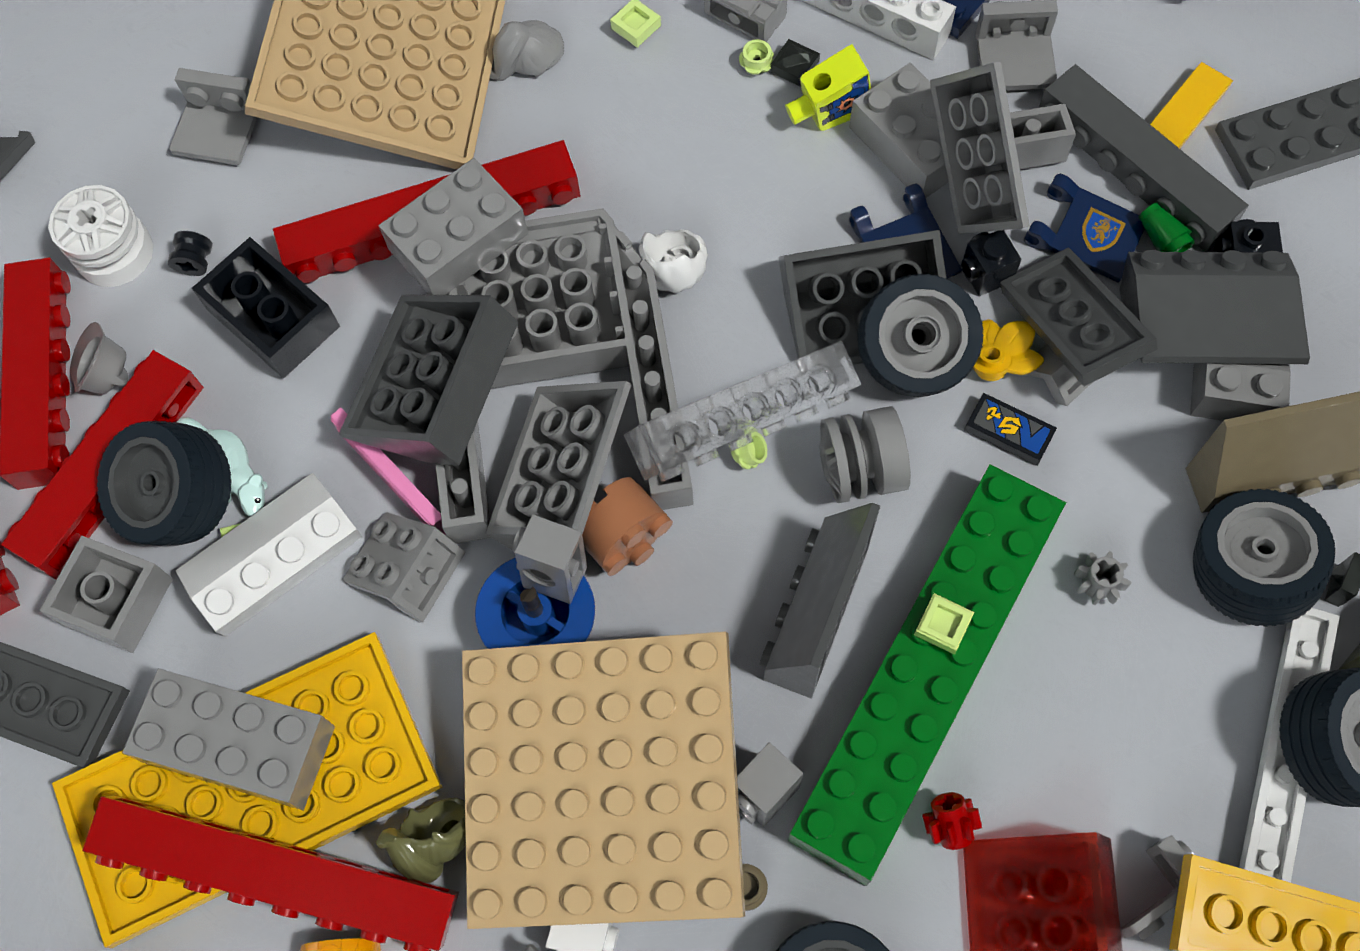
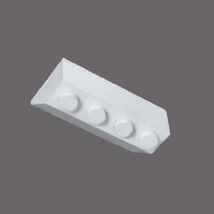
[175,473,362,637]

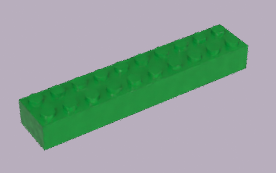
[788,464,1067,886]

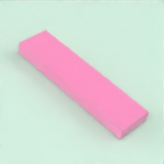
[330,408,446,535]

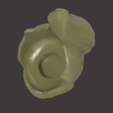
[376,798,466,883]

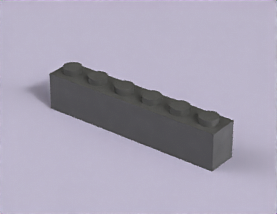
[1039,64,1249,252]

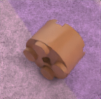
[582,477,673,576]

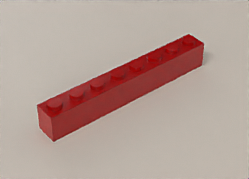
[273,140,581,283]
[82,796,459,951]

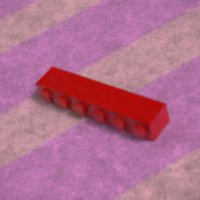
[0,257,71,490]
[1,350,204,580]

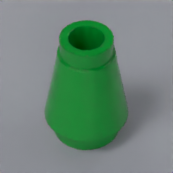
[1138,203,1195,252]

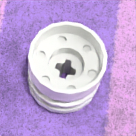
[48,185,153,287]

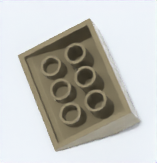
[1185,391,1360,513]

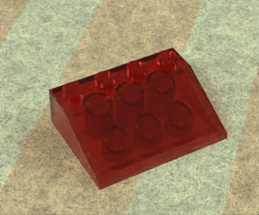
[963,832,1123,951]

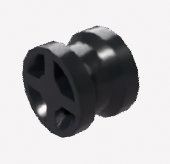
[168,231,213,276]

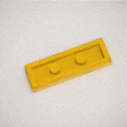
[1150,62,1233,149]

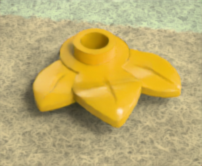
[973,319,1044,381]

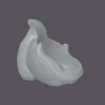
[490,20,564,81]

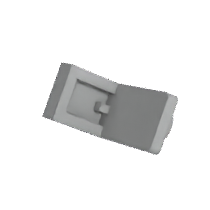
[1119,835,1194,940]

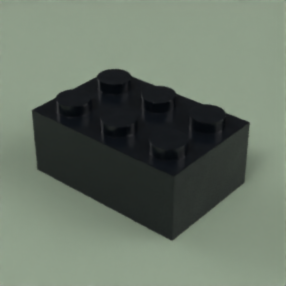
[192,237,340,379]

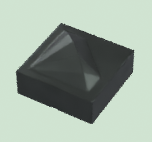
[770,39,820,87]
[1324,552,1360,607]

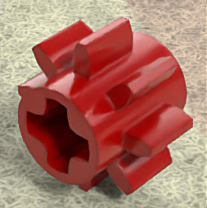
[922,792,982,850]

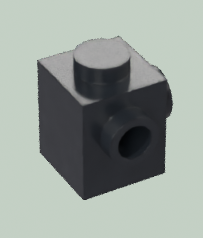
[1215,219,1283,253]
[961,230,1022,296]

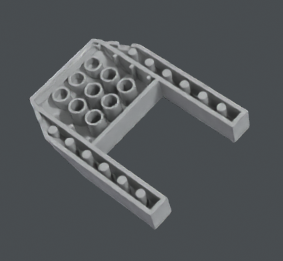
[424,208,693,544]

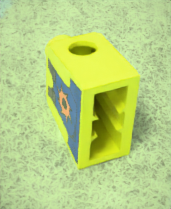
[785,44,871,131]

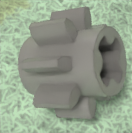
[1074,551,1131,605]

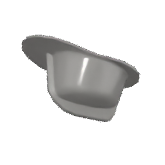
[70,322,128,394]

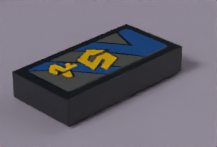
[964,393,1057,466]

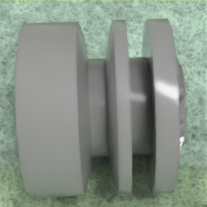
[819,406,911,503]

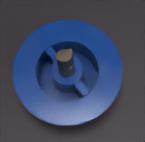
[475,557,595,649]

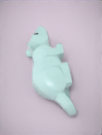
[176,417,268,517]

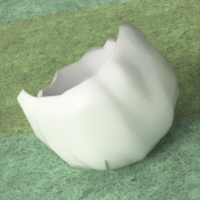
[638,229,708,294]

